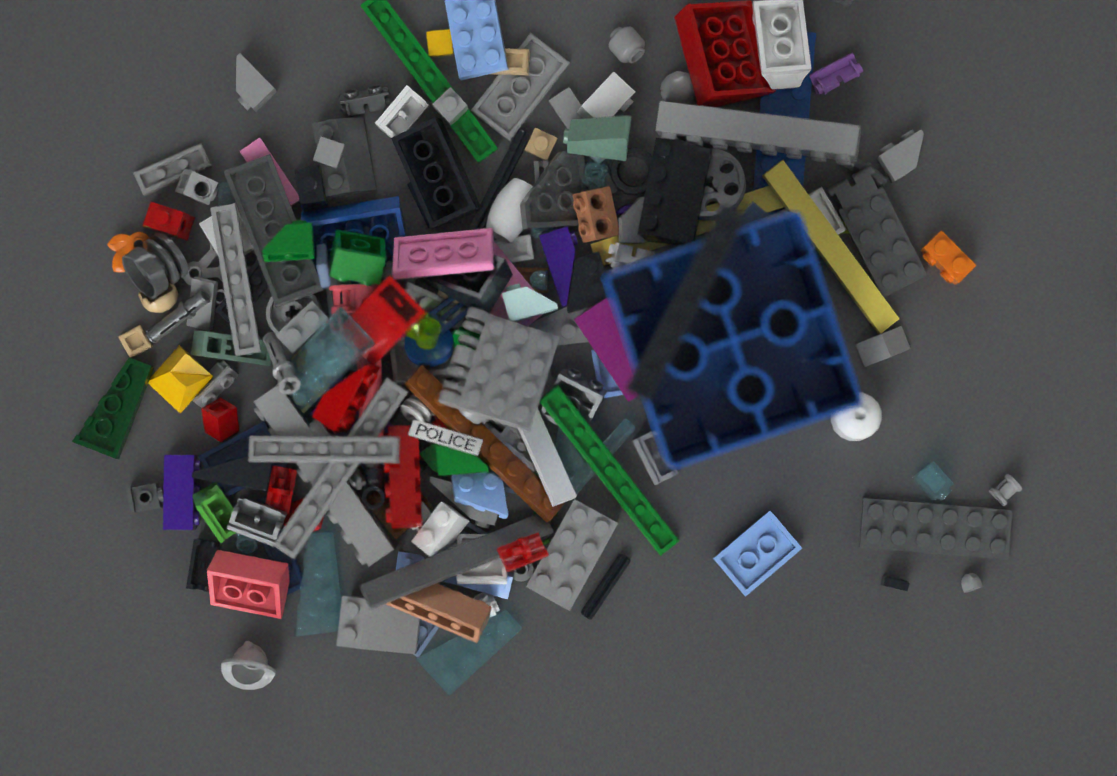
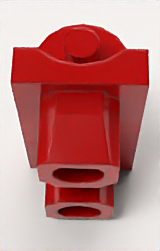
[265,465,298,514]
[497,532,549,572]

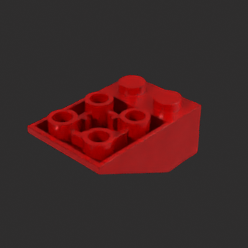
[338,276,427,365]

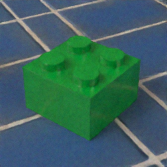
[330,229,386,286]

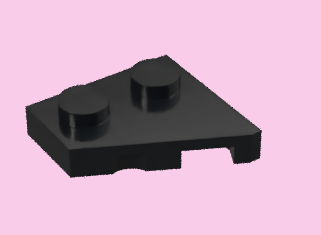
[567,251,606,314]

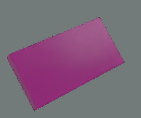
[574,297,637,402]

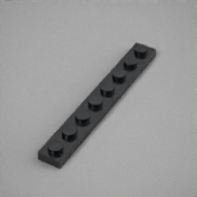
[625,204,747,402]

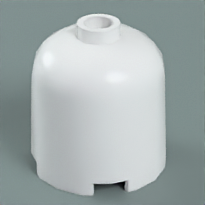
[831,392,882,441]

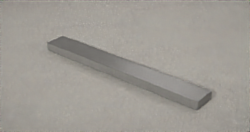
[273,378,408,559]

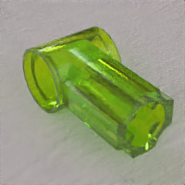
[406,318,441,350]

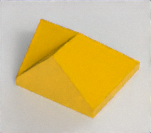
[148,345,214,413]

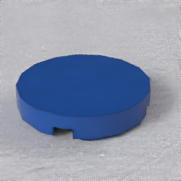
[404,322,454,367]

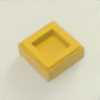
[426,29,454,57]

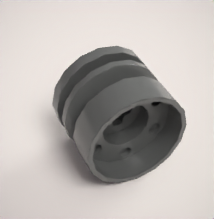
[122,232,189,299]

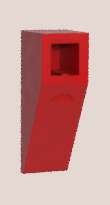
[312,365,381,432]

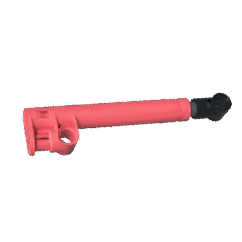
[329,284,386,509]

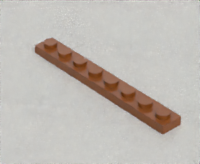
[404,365,565,523]

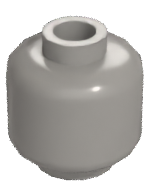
[609,26,645,63]

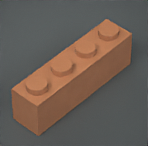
[386,568,492,643]

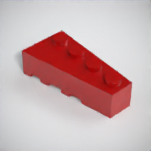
[383,425,422,529]

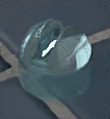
[530,270,549,290]

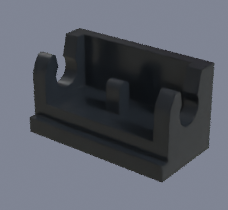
[186,539,222,592]

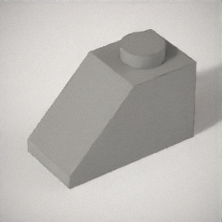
[236,53,277,112]

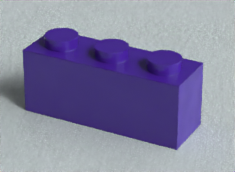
[163,455,201,530]

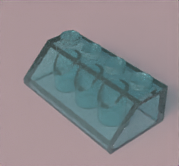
[287,307,375,413]

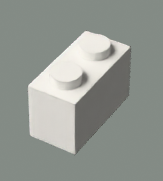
[577,72,635,119]
[411,501,469,557]

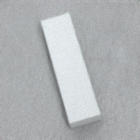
[518,408,577,507]

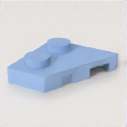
[451,471,508,519]

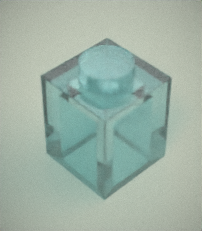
[913,461,954,500]

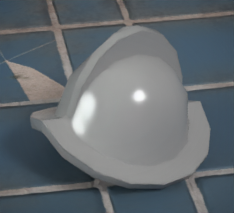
[221,641,276,690]

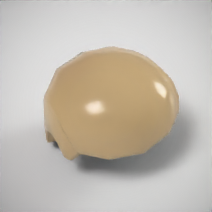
[138,283,178,313]

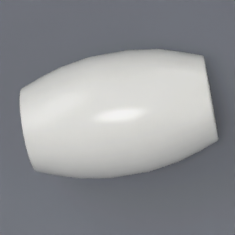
[486,178,533,243]

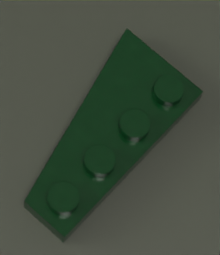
[72,358,154,459]

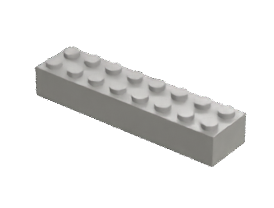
[656,101,861,166]
[254,385,397,566]

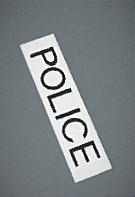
[408,420,483,456]

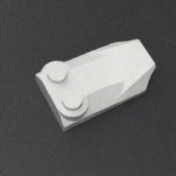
[752,0,811,90]

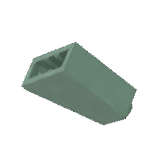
[563,116,631,161]

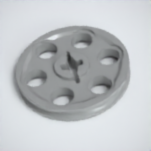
[699,148,746,221]

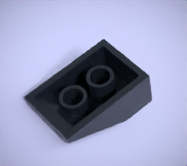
[419,255,513,314]

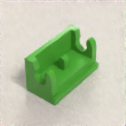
[192,482,236,543]

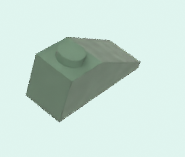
[191,331,271,366]

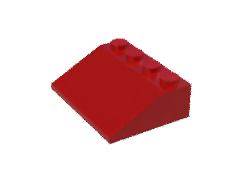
[674,0,776,107]

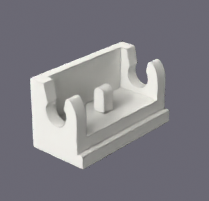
[375,85,429,138]

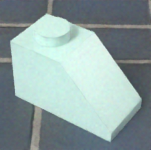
[502,284,558,322]

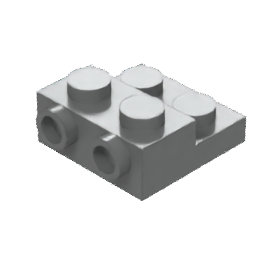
[540,368,607,425]

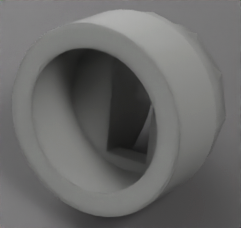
[961,573,983,593]

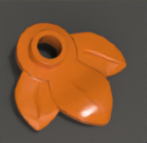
[107,232,150,273]

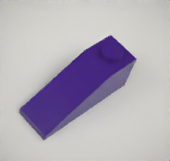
[539,226,578,308]

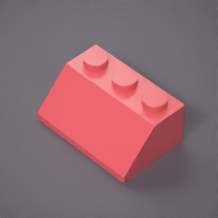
[207,550,290,619]

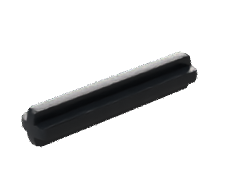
[581,554,631,620]

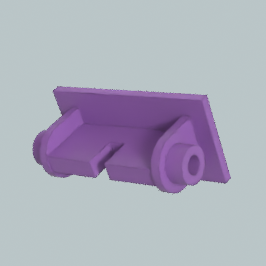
[809,52,863,95]

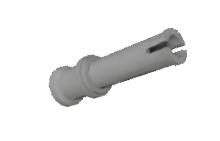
[263,332,300,395]

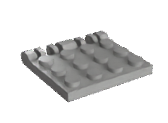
[438,307,560,432]

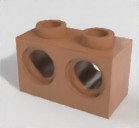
[572,186,619,243]

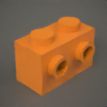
[920,230,977,285]

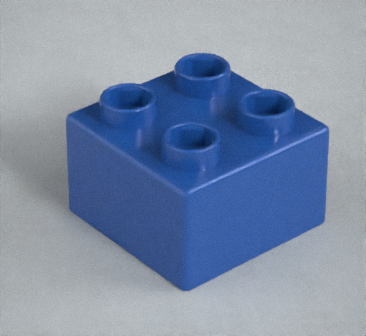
[601,211,862,468]

